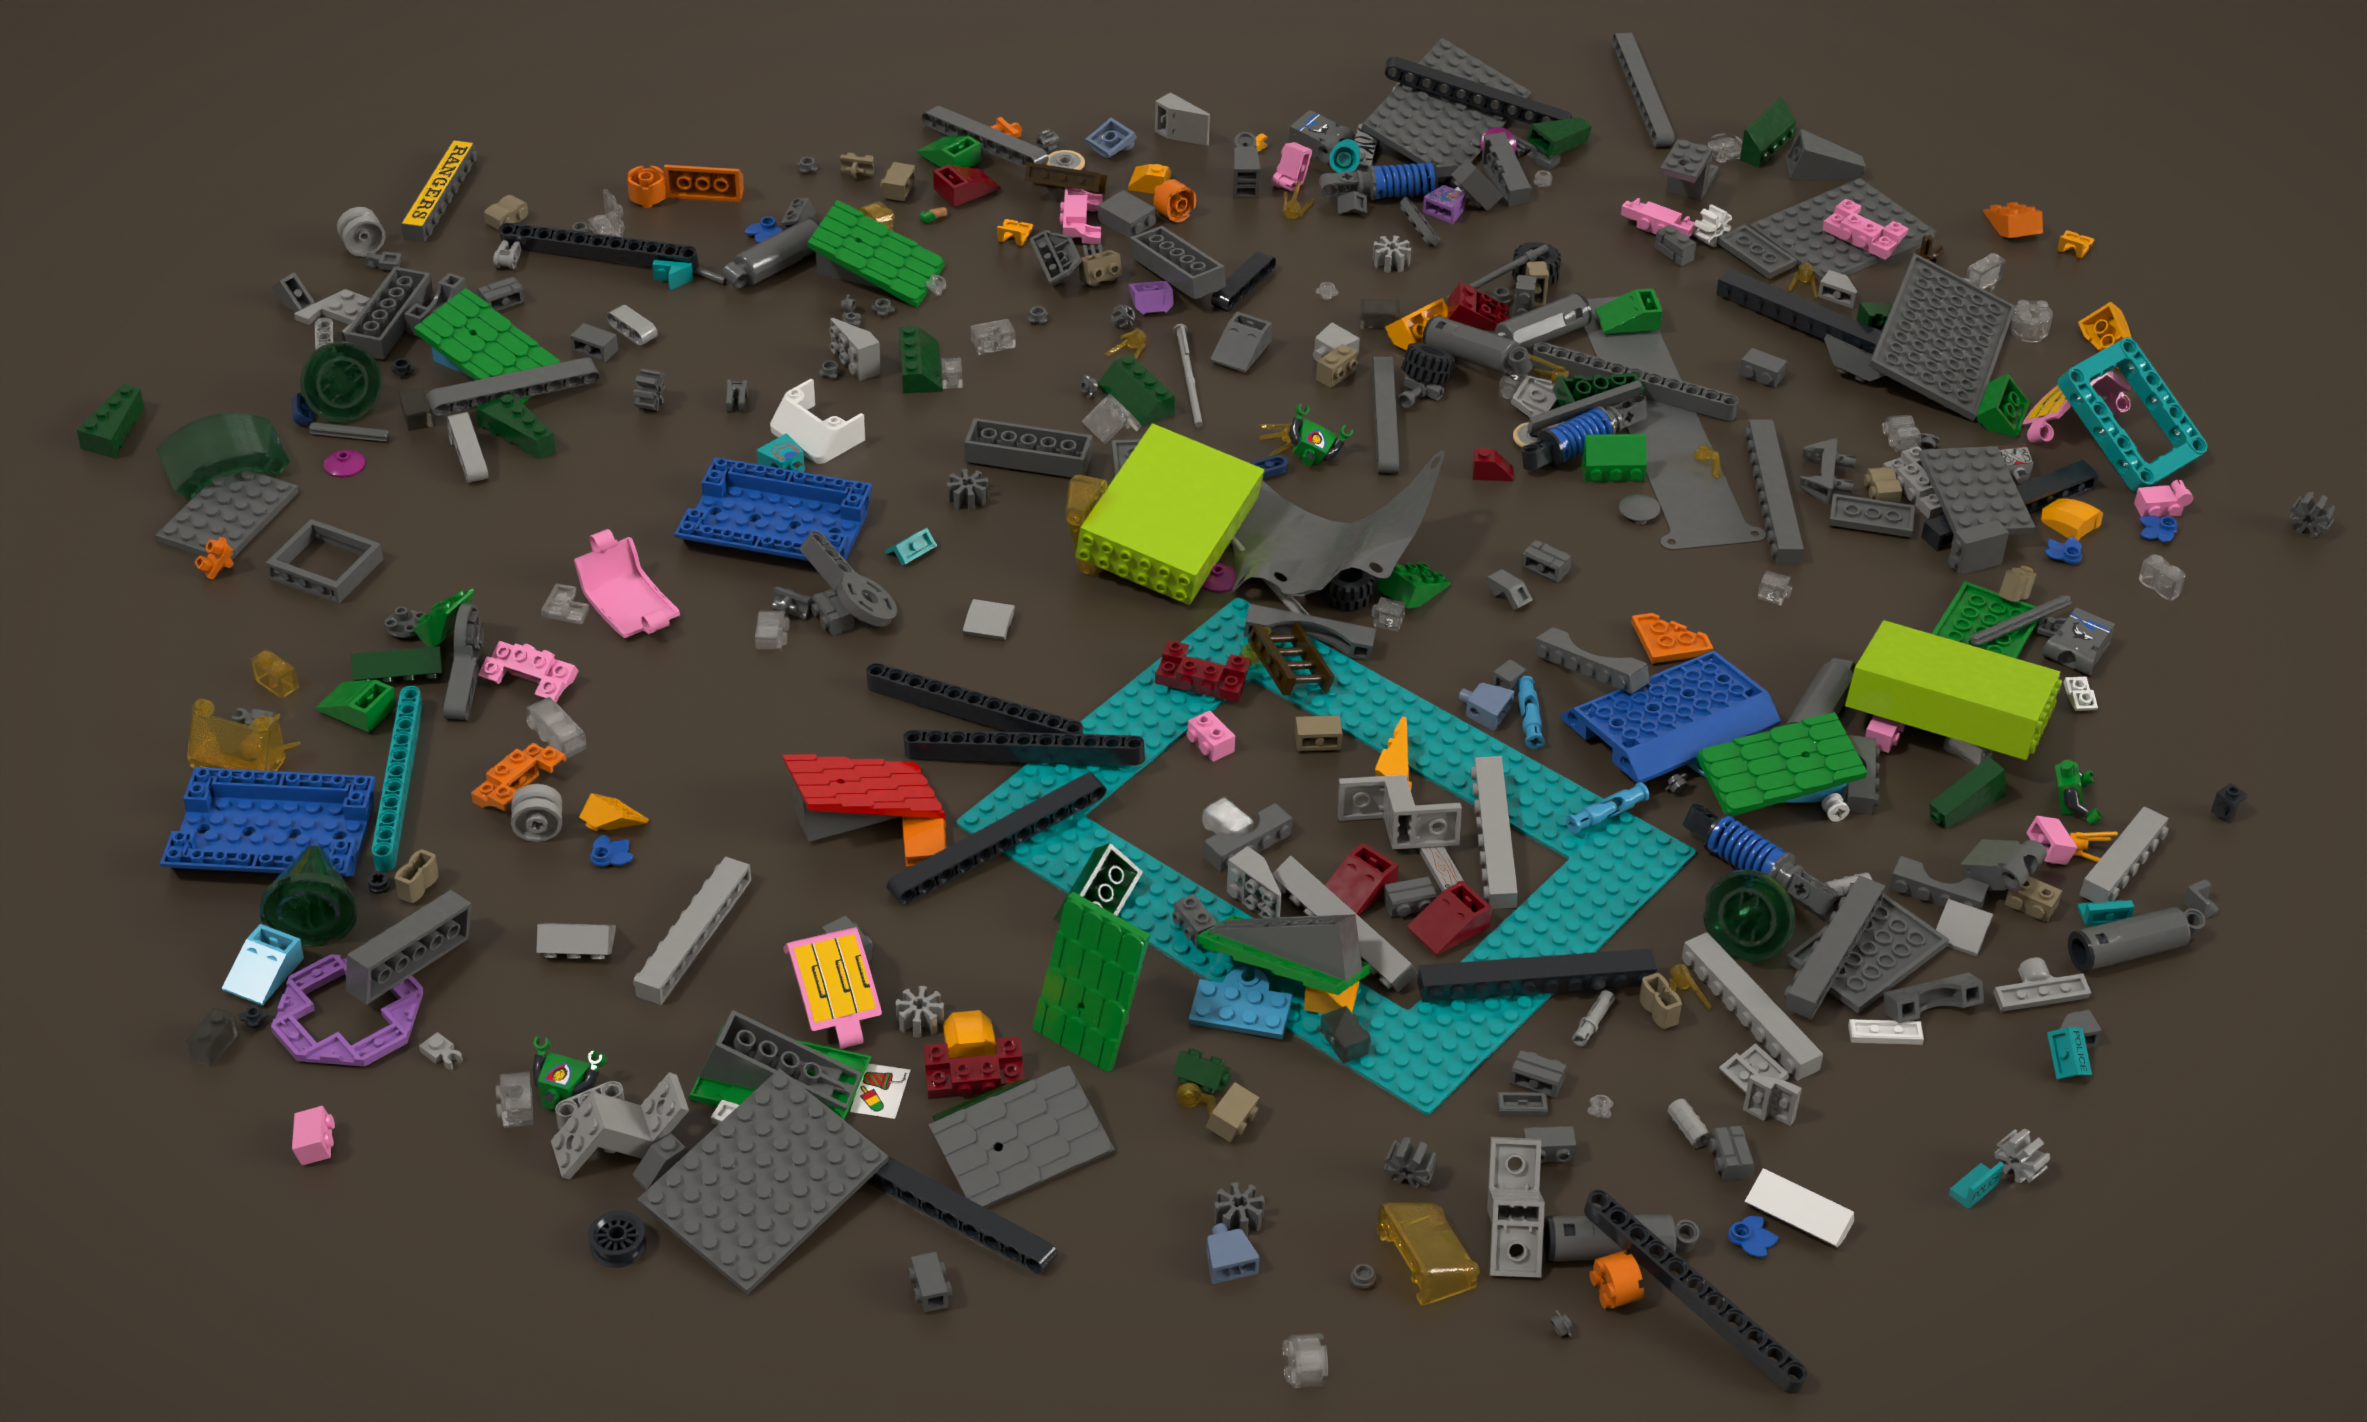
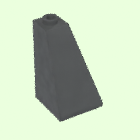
[1786,129,1866,181]

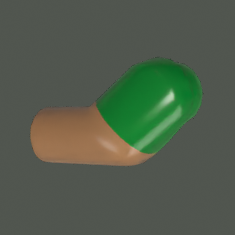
[919,207,947,224]

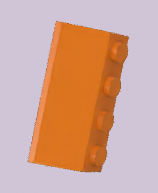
[664,165,744,202]

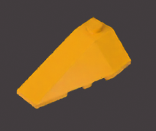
[1385,297,1448,350]
[2078,302,2132,369]
[1375,716,1412,790]

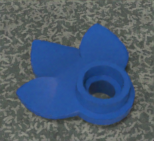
[745,217,782,243]
[2139,516,2178,543]
[2044,537,2082,564]
[590,835,634,867]
[1728,1216,1779,1258]

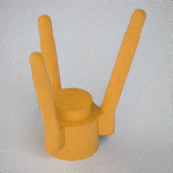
[2070,831,2118,863]

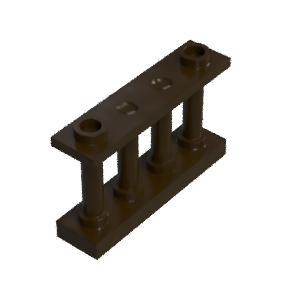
[1024,162,1108,194]
[1248,623,1335,696]

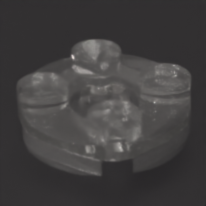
[1708,134,1743,163]

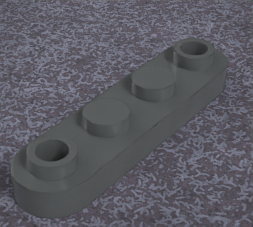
[1400,196,1441,246]

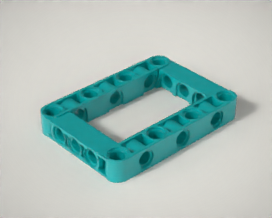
[2058,337,2208,493]

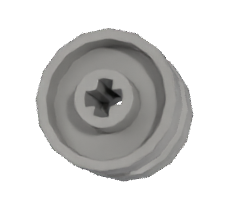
[337,207,386,257]
[511,784,563,842]

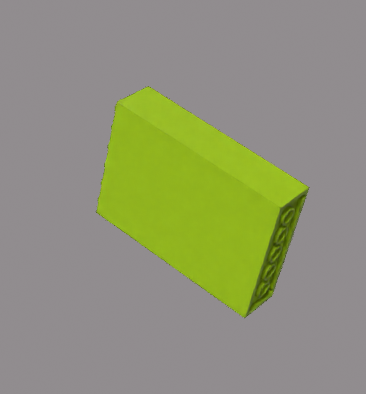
[1075,423,1265,605]
[1845,620,2062,760]

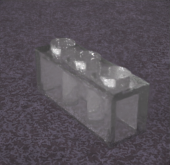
[526,697,587,759]

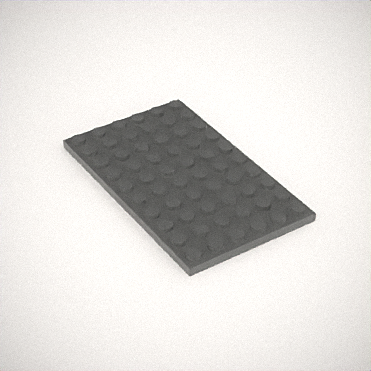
[1361,38,1532,167]
[1868,253,2016,421]

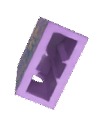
[1423,185,1466,224]

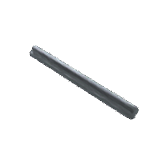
[1969,595,2072,647]

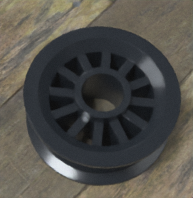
[588,1211,646,1268]

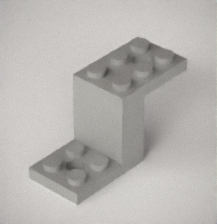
[1338,775,1462,849]
[551,1073,689,1179]
[1487,1137,1545,1278]

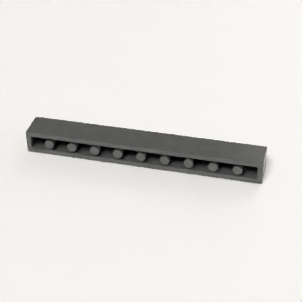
[1744,420,1804,565]

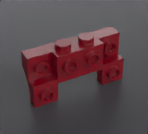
[1155,640,1251,703]
[923,1036,1025,1099]

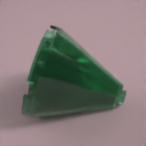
[300,341,382,423]
[260,846,358,947]
[1703,869,1795,963]

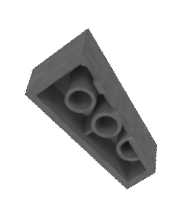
[1481,132,1532,206]

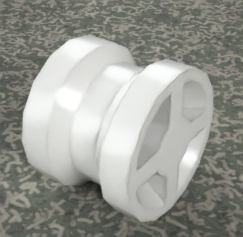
[1821,793,1849,822]

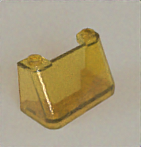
[1065,475,1108,576]
[187,698,286,771]
[1376,1202,1480,1306]

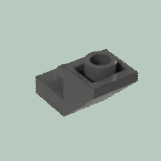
[1485,569,1533,610]

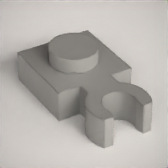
[419,1032,463,1070]

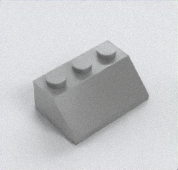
[537,923,616,959]

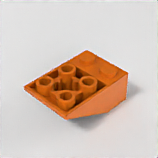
[1983,202,2043,238]

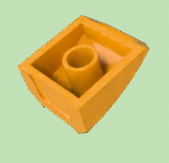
[2041,499,2104,540]
[943,1010,996,1059]

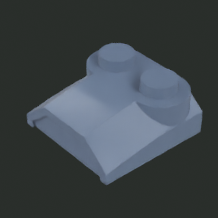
[1085,118,1137,158]

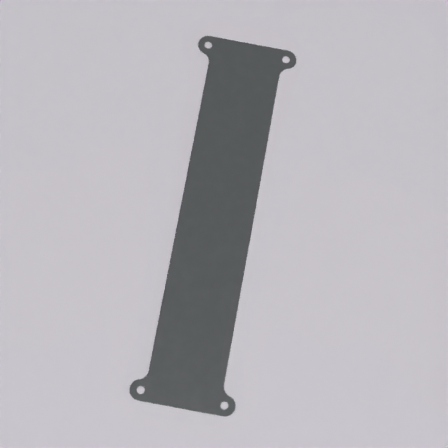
[1584,296,1766,549]

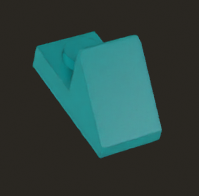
[652,260,693,290]

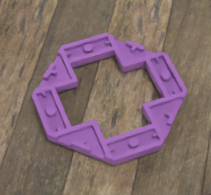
[271,954,423,1066]

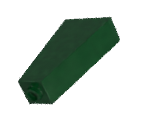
[1527,117,1592,158]
[1929,757,2006,829]

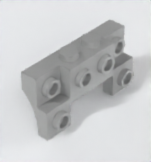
[1883,446,1943,519]

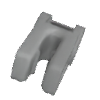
[493,240,521,269]

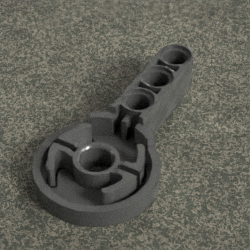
[800,530,897,627]
[444,603,484,720]

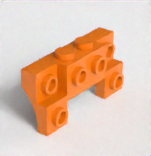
[471,743,566,811]

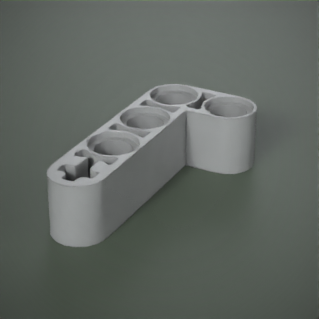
[447,412,489,483]

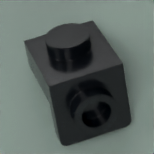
[2211,783,2248,824]

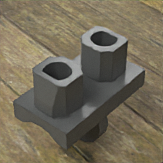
[772,587,812,619]

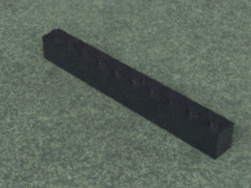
[1716,269,1881,354]
[1921,460,2099,551]
[1417,949,1657,1002]

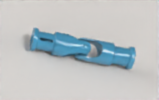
[1516,676,1545,750]
[1566,782,1650,834]

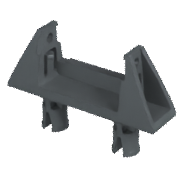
[1799,438,1856,504]

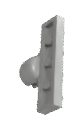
[1993,957,2091,1012]

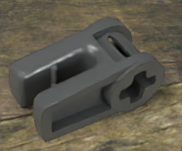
[726,379,748,412]

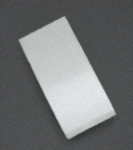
[2063,677,2098,711]

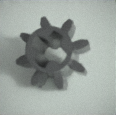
[1036,129,1059,153]
[1111,304,1135,329]

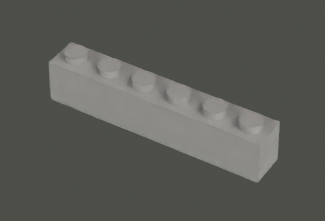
[2080,806,2169,903]

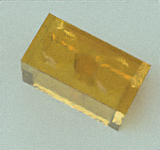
[250,649,299,698]

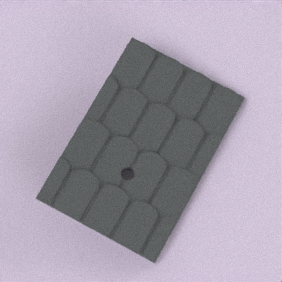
[929,1065,1116,1208]

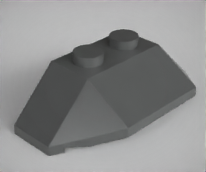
[1029,230,1082,287]
[1824,334,1886,382]

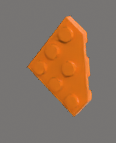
[1631,613,1714,664]

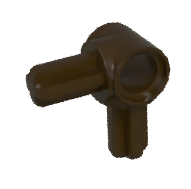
[1912,235,1945,264]

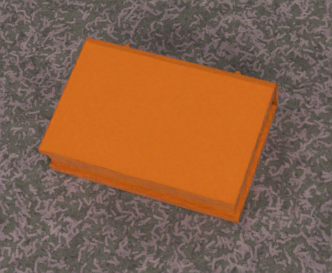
[902,816,947,868]

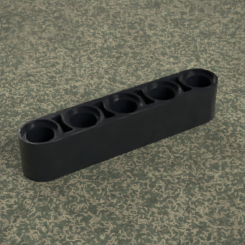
[1211,251,1276,311]

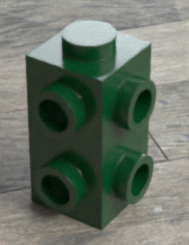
[1173,1048,1231,1093]

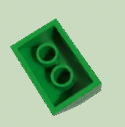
[1976,373,2030,437]
[1581,434,1647,482]

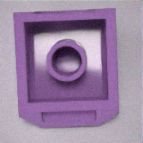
[1128,281,1174,315]

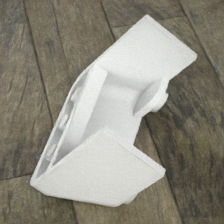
[770,379,865,464]

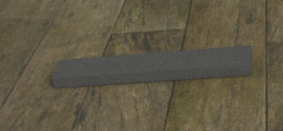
[1528,380,1642,433]

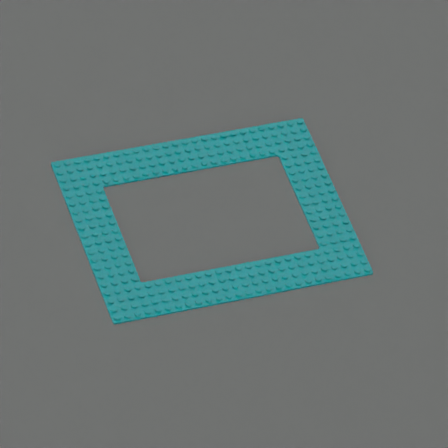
[957,598,1696,1115]

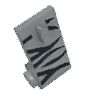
[1354,124,1382,168]

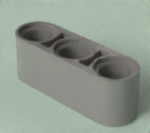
[607,305,658,346]
[315,318,336,368]
[555,1081,625,1130]

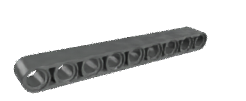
[922,105,1049,169]
[1372,356,1399,473]
[426,357,600,416]

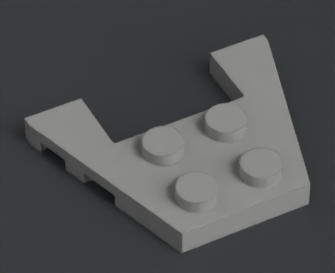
[294,289,371,338]
[1511,376,1564,428]

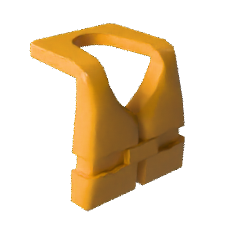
[997,219,1033,246]
[2057,230,2094,259]

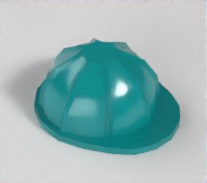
[1329,139,1360,173]

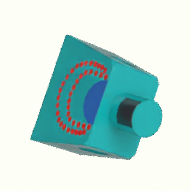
[757,433,806,472]

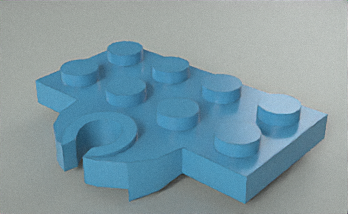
[1189,967,1293,1040]

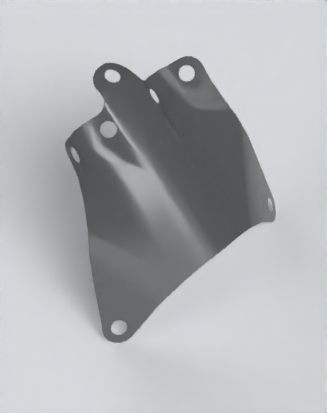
[1231,450,1445,597]

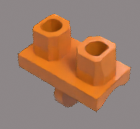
[990,117,1022,138]
[195,536,234,580]

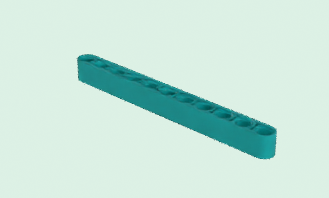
[372,686,423,873]

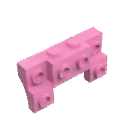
[1060,187,1102,244]
[1621,198,1698,237]
[1822,199,1909,260]
[478,641,579,703]

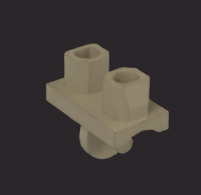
[840,152,874,179]

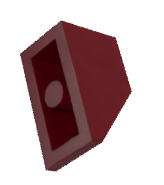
[1472,448,1513,481]

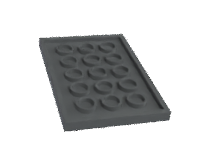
[1919,446,2036,535]
[155,463,299,560]
[1786,893,1949,1013]

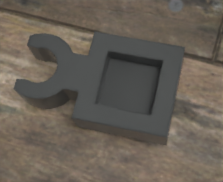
[231,708,275,733]

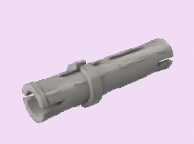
[1572,990,1615,1047]

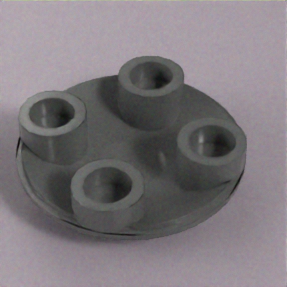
[1619,494,1660,525]
[384,607,425,638]

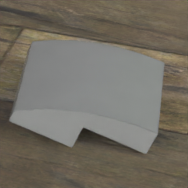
[963,599,1015,641]
[1936,899,1993,957]
[1719,1043,1789,1094]
[1743,1075,1802,1126]

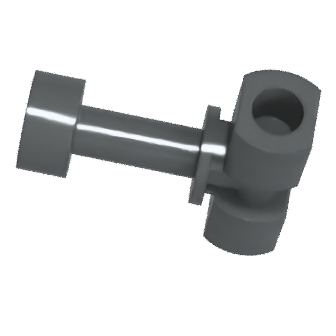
[1397,375,1444,409]

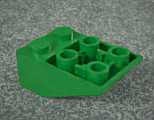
[917,136,981,168]
[1595,289,1663,334]
[1376,562,1451,608]
[413,588,475,647]
[315,680,396,733]

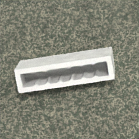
[1745,1168,1854,1247]

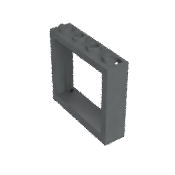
[266,519,384,604]

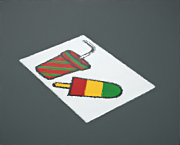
[850,1064,911,1119]

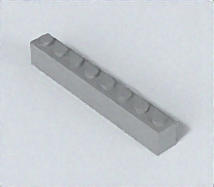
[1471,756,1518,909]
[1272,855,1418,992]
[633,856,751,1005]
[1682,932,1823,1081]

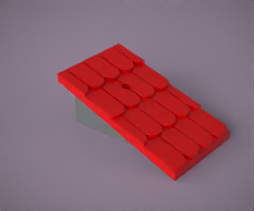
[782,754,945,842]

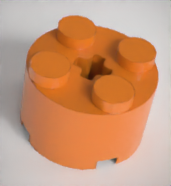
[627,166,666,208]
[1153,179,1197,223]
[1589,1250,1644,1309]

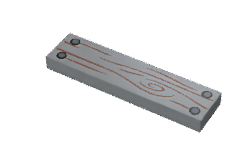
[1417,827,1464,892]

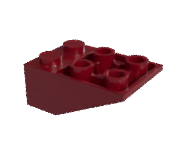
[933,165,1000,207]
[1447,282,1509,331]
[1325,843,1398,916]
[1407,880,1492,956]

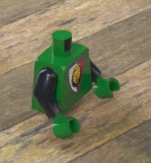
[1288,403,1353,466]
[2055,760,2102,825]
[533,1036,607,1109]

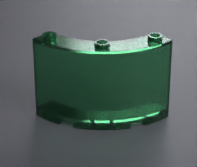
[157,413,290,499]

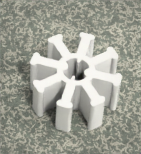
[1693,205,1732,247]

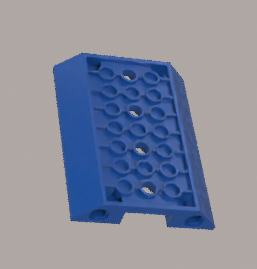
[674,457,872,562]
[1560,651,1781,783]
[160,767,375,876]

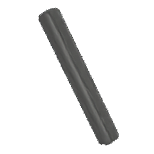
[309,422,389,442]

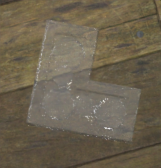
[541,583,589,624]

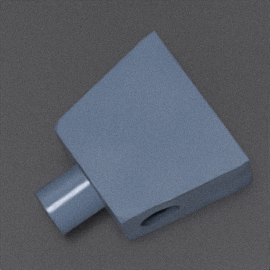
[1459,683,1514,731]
[1206,1223,1259,1284]

